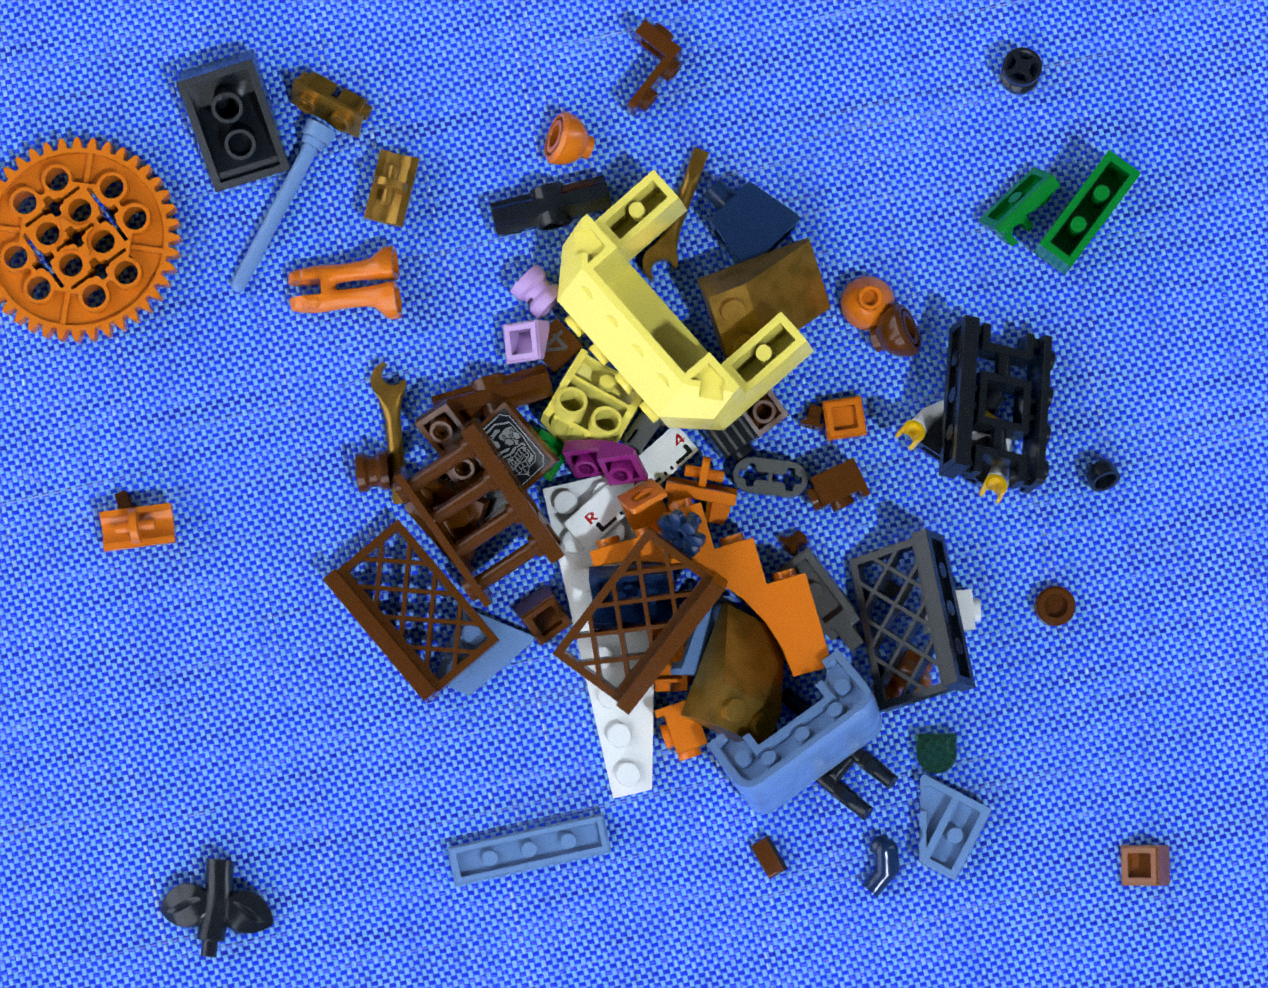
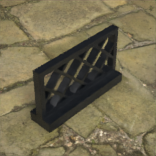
[849,528,976,713]

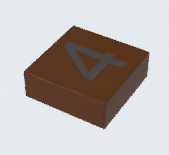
[541,318,584,375]

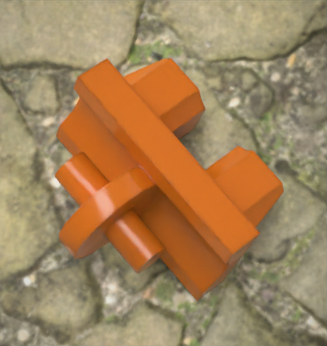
[665,456,738,525]
[99,503,177,552]

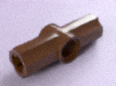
[431,364,554,422]

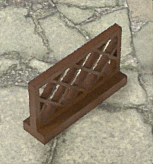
[323,519,500,703]
[553,526,728,715]

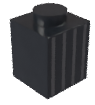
[700,414,758,463]

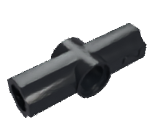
[490,176,612,238]

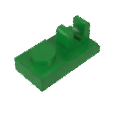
[978,167,1061,246]

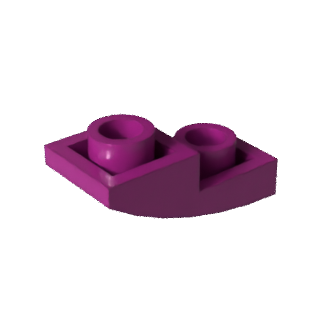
[562,439,648,486]

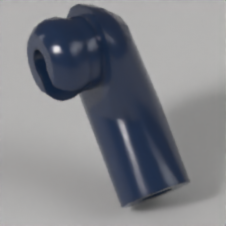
[862,835,900,897]

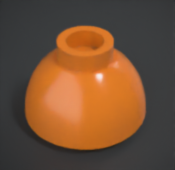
[544,111,595,165]
[840,276,895,330]

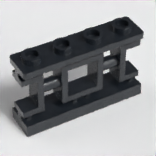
[939,315,1055,494]

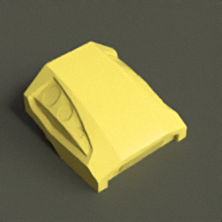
[540,348,643,443]

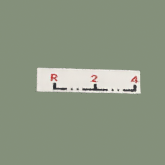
[563,428,699,550]

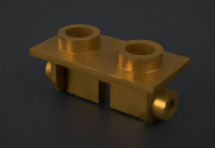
[290,71,373,138]

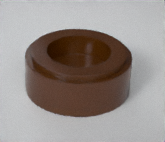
[1034,586,1076,627]

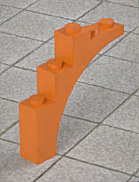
[589,497,829,677]

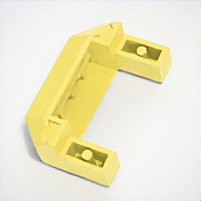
[557,169,814,430]

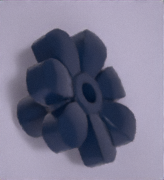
[657,510,706,557]

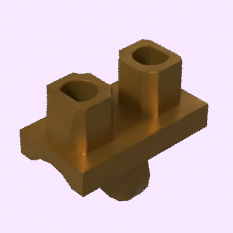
[364,149,420,228]

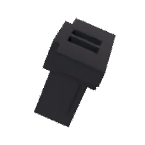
[879,579,901,604]

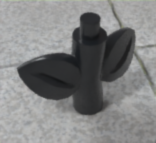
[161,858,273,957]

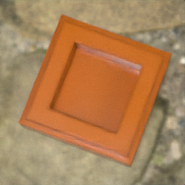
[821,396,867,442]

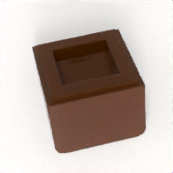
[514,585,573,646]

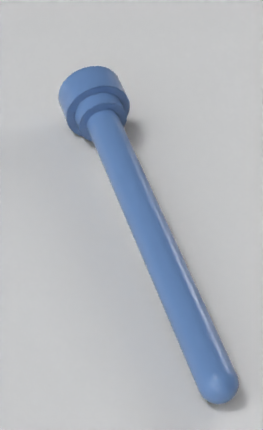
[231,118,336,293]

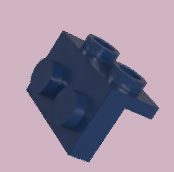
[589,563,673,629]

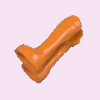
[288,246,402,320]

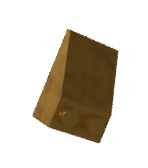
[697,237,831,359]
[680,603,784,745]

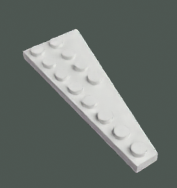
[543,475,656,799]

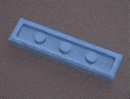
[447,813,612,887]

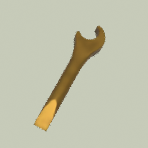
[642,148,709,282]
[370,362,407,504]

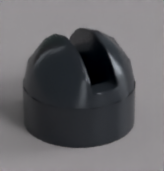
[1085,457,1120,492]

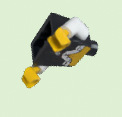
[895,389,1012,504]

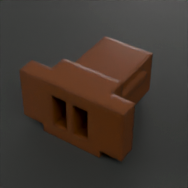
[799,404,824,431]
[114,490,139,509]
[778,530,808,557]

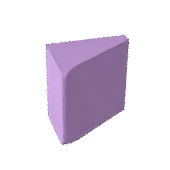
[503,320,550,364]

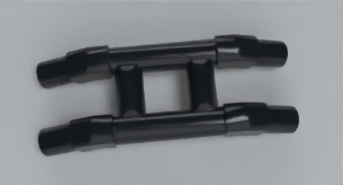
[773,688,898,820]

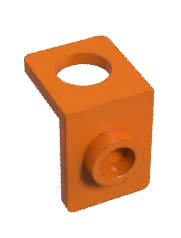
[617,478,668,537]

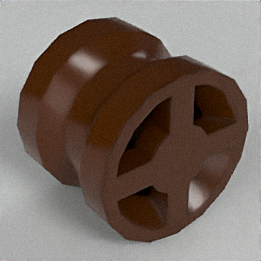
[355,450,392,493]

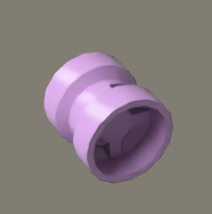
[510,264,559,320]

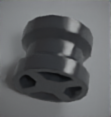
[1000,47,1042,95]

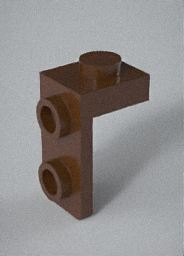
[627,20,683,117]

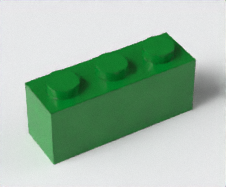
[1033,150,1141,275]

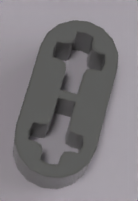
[733,457,808,498]

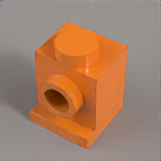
[654,700,708,762]

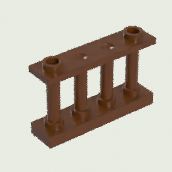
[393,417,565,607]

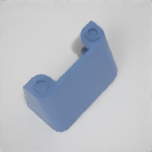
[707,649,882,814]

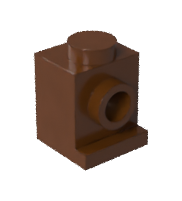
[805,458,870,512]

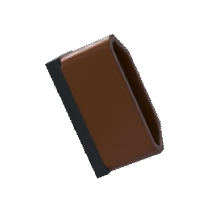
[751,835,788,879]

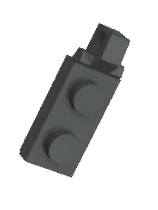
[776,547,865,651]

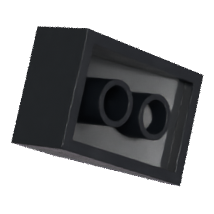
[177,49,291,192]

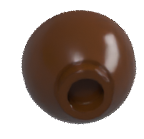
[870,303,921,357]

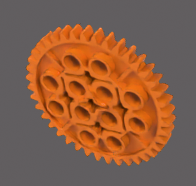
[0,137,182,343]

